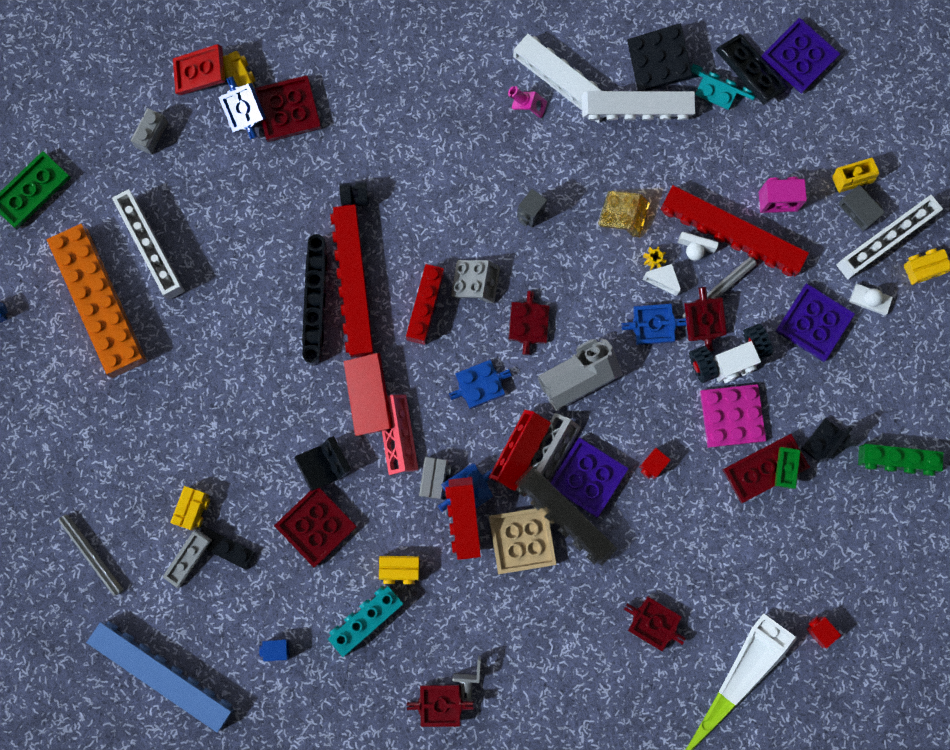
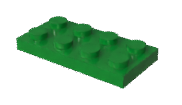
[0,151,71,230]

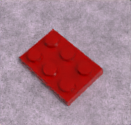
[173,44,225,95]

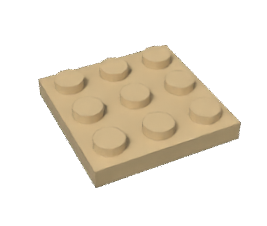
[489,507,556,574]

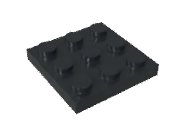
[627,23,693,91]

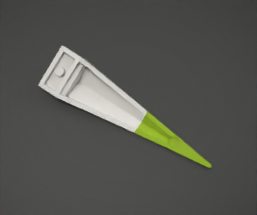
[686,613,797,750]

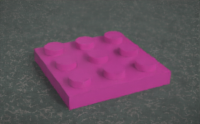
[700,384,766,448]

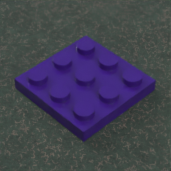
[761,18,840,94]
[775,283,855,362]
[548,437,629,518]

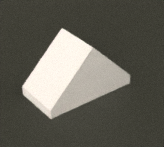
[642,264,681,296]

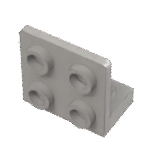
[451,260,500,303]

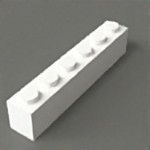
[513,34,604,123]
[582,91,695,121]
[112,189,185,300]
[836,195,943,279]

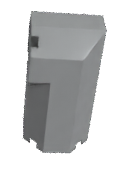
[538,339,623,411]

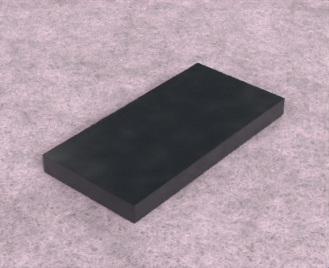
[716,34,789,105]

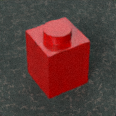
[639,448,671,479]
[806,616,841,649]

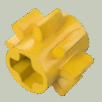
[643,247,667,271]

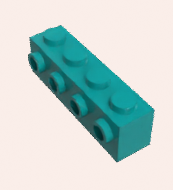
[328,586,404,657]

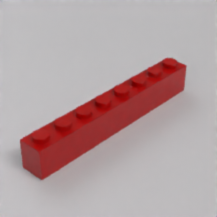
[660,185,809,277]
[330,204,374,358]

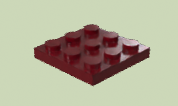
[254,75,321,142]
[274,488,357,568]

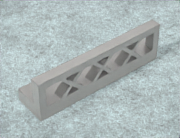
[522,413,581,494]

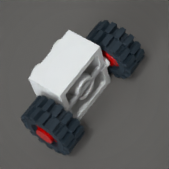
[689,324,773,384]

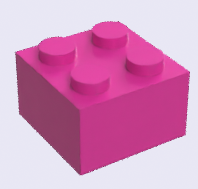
[759,177,807,213]

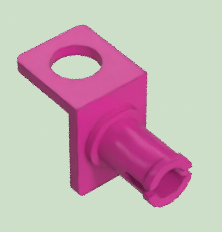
[508,86,547,118]

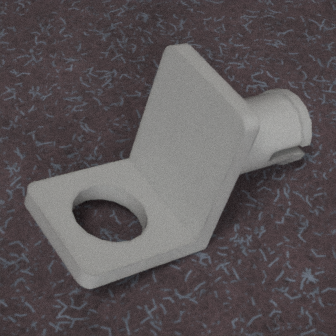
[452,656,481,701]

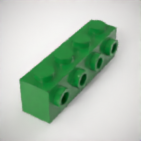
[858,444,944,476]

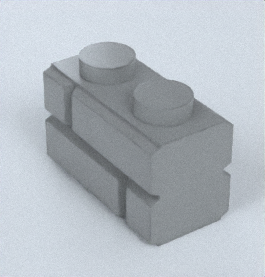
[130,108,168,155]
[419,457,451,500]

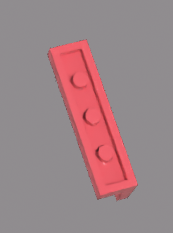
[382,395,418,475]

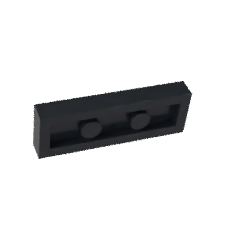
[200,526,256,570]

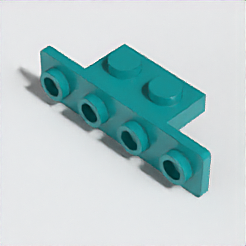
[690,64,756,110]

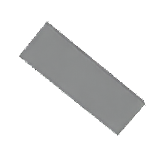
[163,529,212,588]

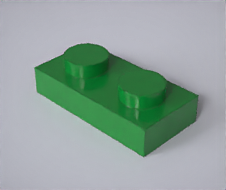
[775,447,800,489]

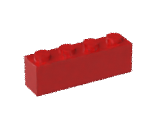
[406,264,444,345]
[489,410,551,491]
[445,477,481,560]

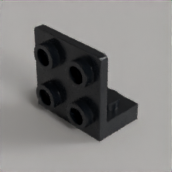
[801,418,852,463]
[294,436,351,491]

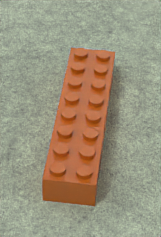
[46,223,147,378]

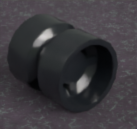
[339,181,368,206]

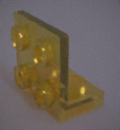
[598,191,650,238]

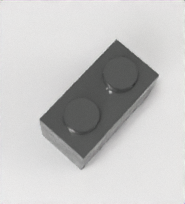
[838,185,885,231]
[517,189,547,228]

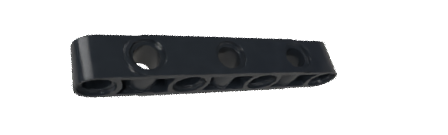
[302,234,327,366]

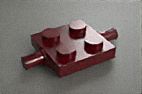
[684,286,727,352]
[508,291,549,356]
[623,596,686,652]
[406,685,475,727]

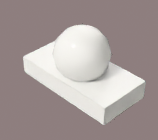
[678,232,718,260]
[849,284,893,316]

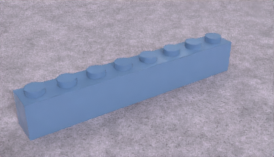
[86,621,234,733]

